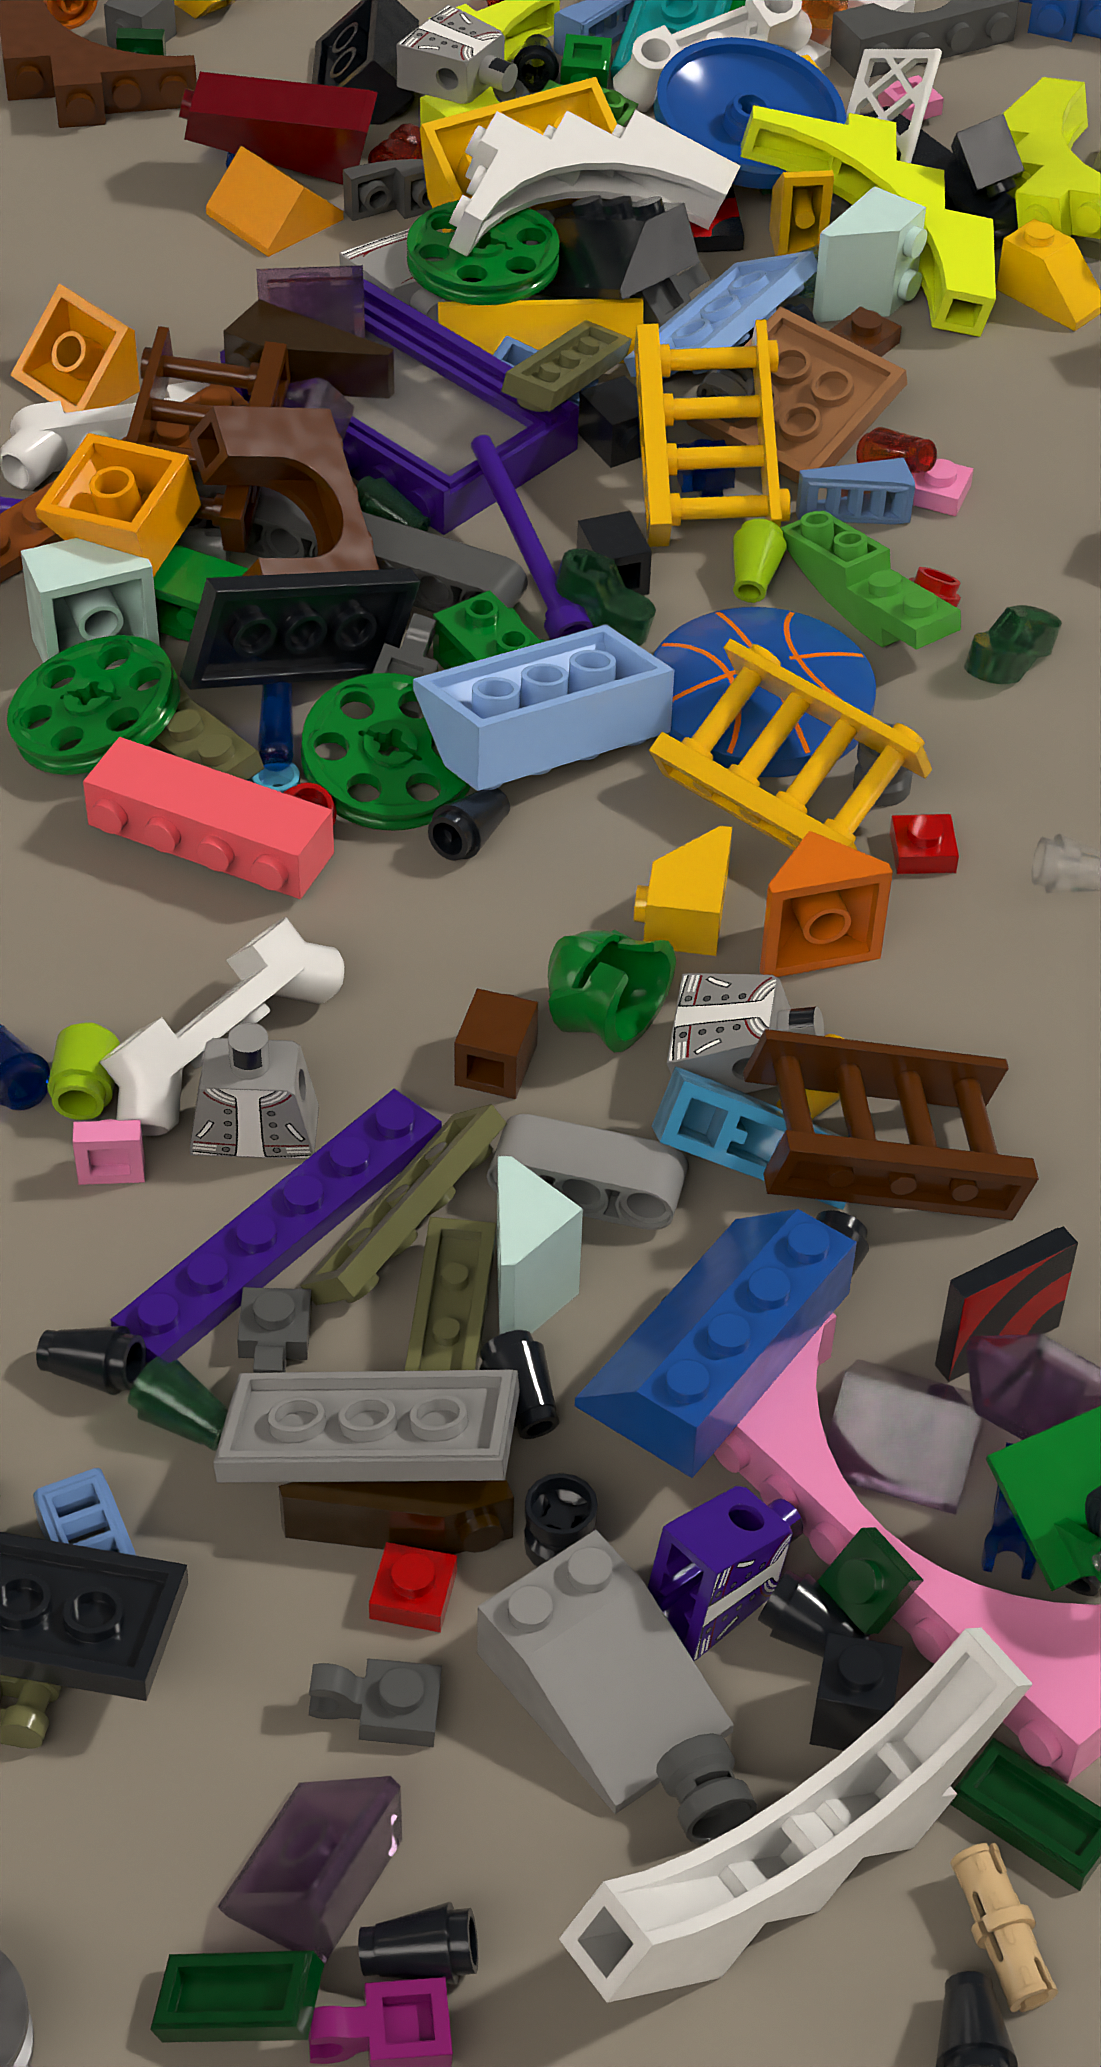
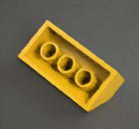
[420,77,617,233]

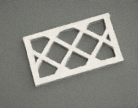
[846,48,942,163]

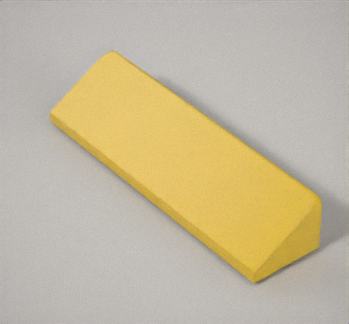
[438,298,643,363]

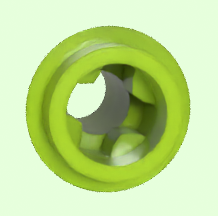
[733,518,787,603]

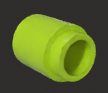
[47,1022,120,1120]

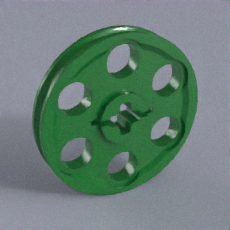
[407,200,560,305]
[7,635,181,775]
[301,673,471,831]

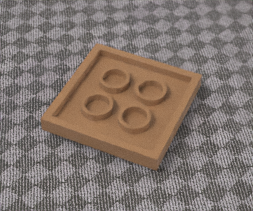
[686,306,908,483]

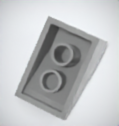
[477,1530,734,1814]

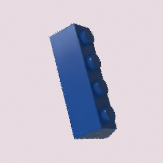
[575,1209,857,1478]

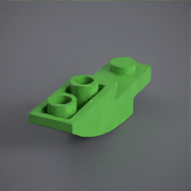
[781,510,961,650]

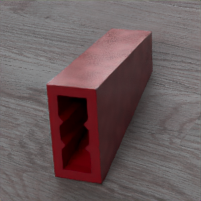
[179,71,378,185]

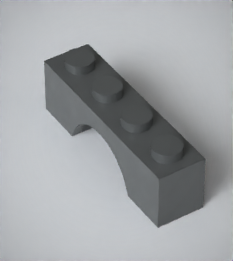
[830,0,1019,80]

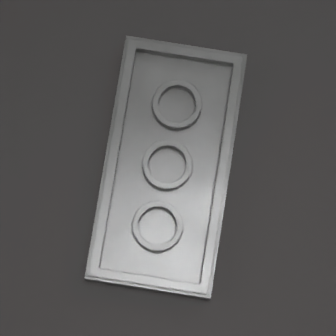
[213,1370,520,1483]

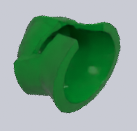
[547,929,676,1053]

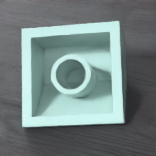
[813,186,927,322]
[21,538,160,667]

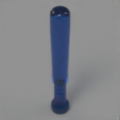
[258,682,294,772]

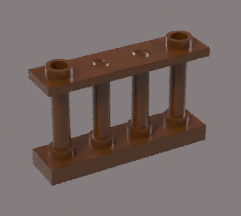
[126,326,290,553]
[743,1029,1039,1220]

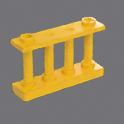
[634,319,790,547]
[649,638,932,851]

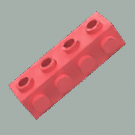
[83,737,334,900]

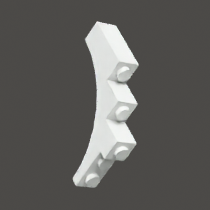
[449,110,740,256]
[559,1627,1033,2003]

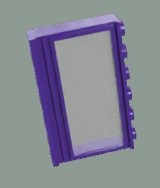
[220,274,579,535]

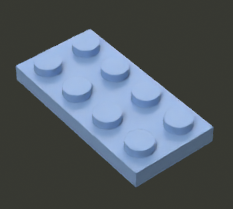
[624,250,818,379]

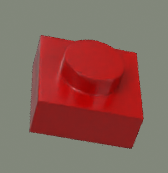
[890,814,959,874]
[369,1542,457,1633]

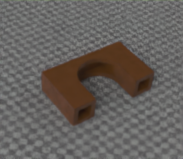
[189,406,379,576]

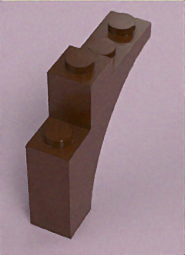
[0,0,197,128]

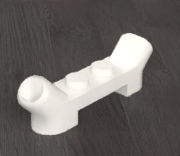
[613,0,812,112]
[0,381,210,491]
[100,917,345,1136]

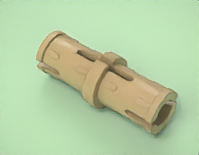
[950,1843,1058,2012]

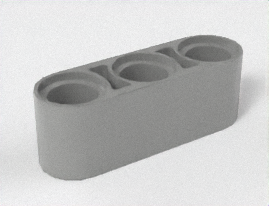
[486,1114,688,1230]

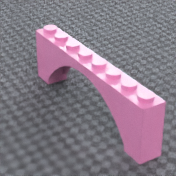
[714,1313,1101,1784]

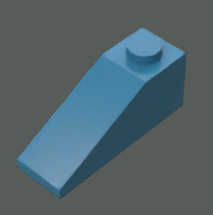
[652,1066,846,1210]

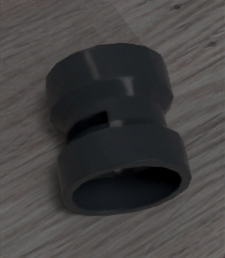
[524,1473,598,1567]

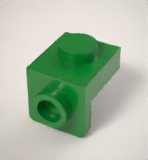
[560,34,612,89]

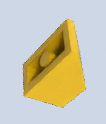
[769,170,834,262]
[996,219,1101,331]
[633,826,732,956]

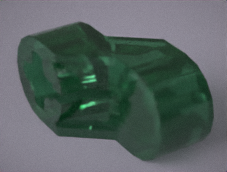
[555,548,656,646]
[964,605,1062,685]

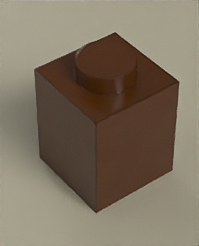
[454,988,538,1099]

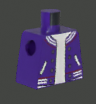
[647,1486,804,1661]

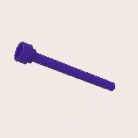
[470,435,594,640]

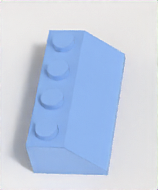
[413,625,675,791]

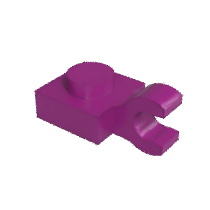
[308,1977,453,2067]

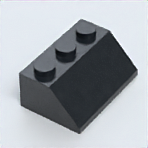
[311,0,419,125]
[535,195,700,300]

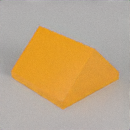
[206,146,344,257]
[10,283,140,413]

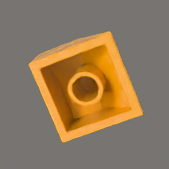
[35,433,201,577]

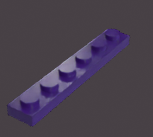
[110,1089,442,1373]

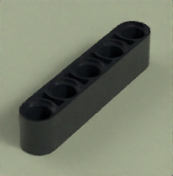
[863,106,1018,250]

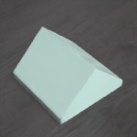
[497,1156,583,1335]

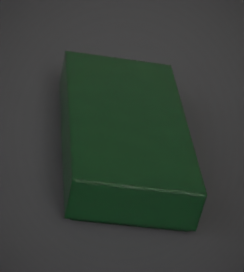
[950,1737,1101,1891]
[150,1950,324,2043]

